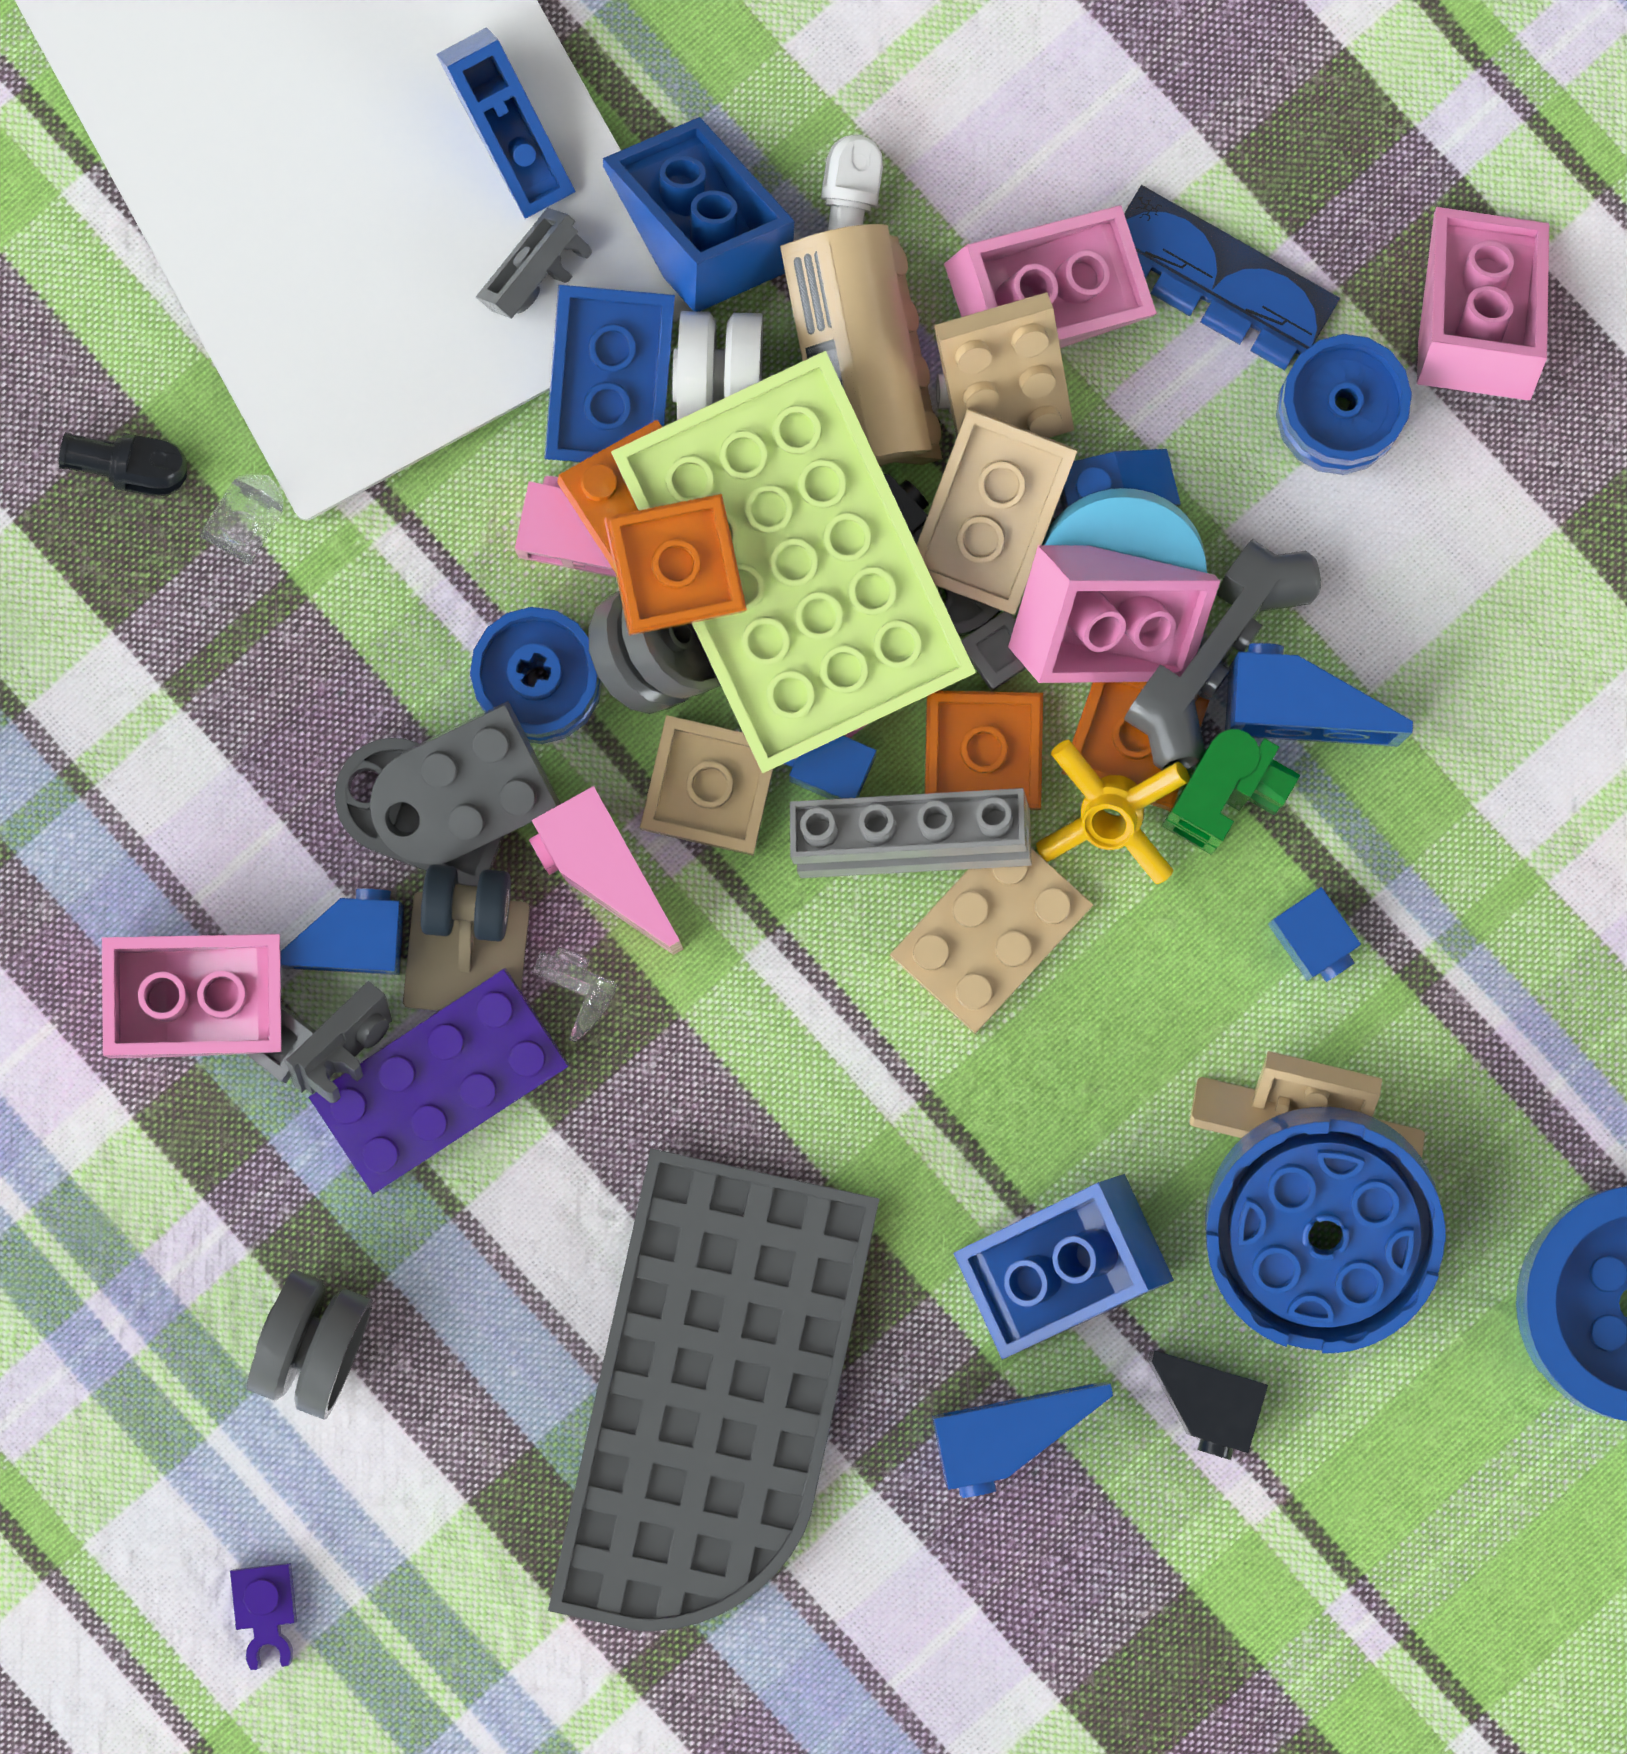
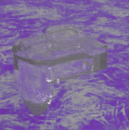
[200,473,284,566]
[532,947,618,1042]

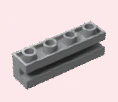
[790,788,1032,878]

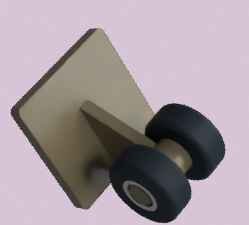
[403,864,530,1011]

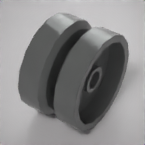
[588,591,720,714]
[247,1270,373,1420]

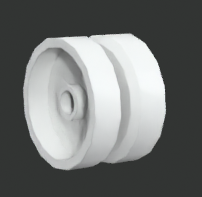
[673,311,763,420]

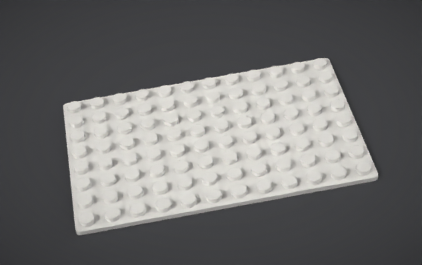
[15,0,692,521]

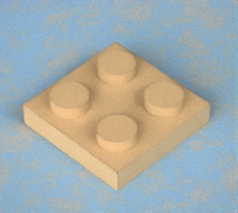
[640,715,774,856]

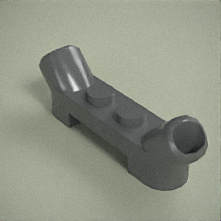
[1124,539,1321,770]

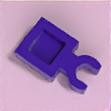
[230,1563,297,1670]

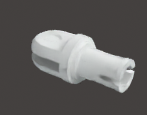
[820,135,883,231]

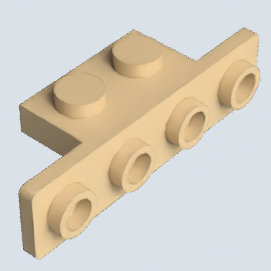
[1189,1051,1425,1158]

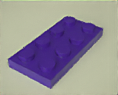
[308,968,569,1195]

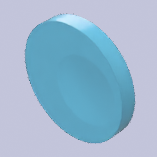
[1042,488,1207,573]

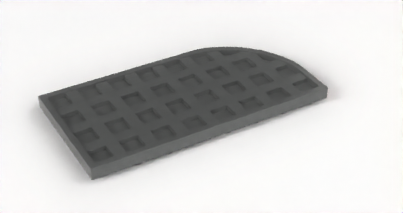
[548,1148,880,1631]

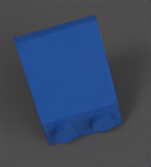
[603,117,795,312]
[1225,643,1413,747]
[953,1174,1174,1360]
[932,1381,1113,1498]

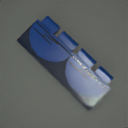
[1124,185,1340,371]

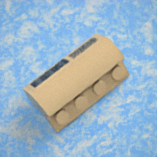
[780,224,942,466]

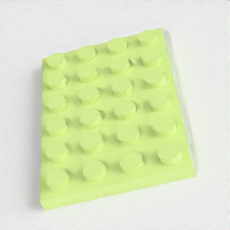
[611,351,976,773]

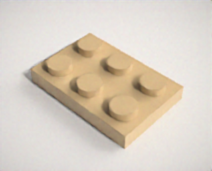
[934,292,1074,438]
[917,408,1078,615]
[889,848,1093,1034]

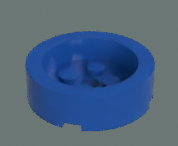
[1205,1107,1446,1353]
[1516,1186,1627,1421]

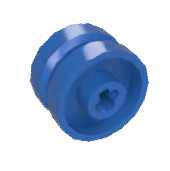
[1276,334,1412,475]
[470,607,602,744]

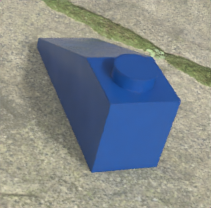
[436,27,576,219]

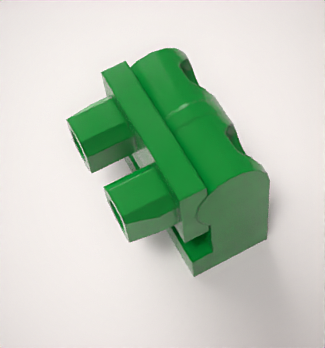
[1162,729,1300,855]

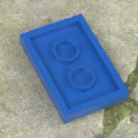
[544,285,675,462]

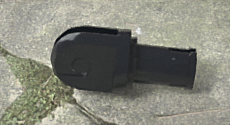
[59,432,187,496]

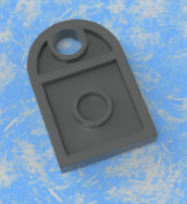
[370,701,561,864]
[335,738,504,886]

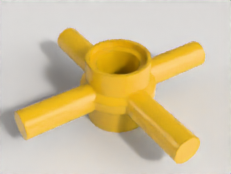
[1036,739,1190,884]

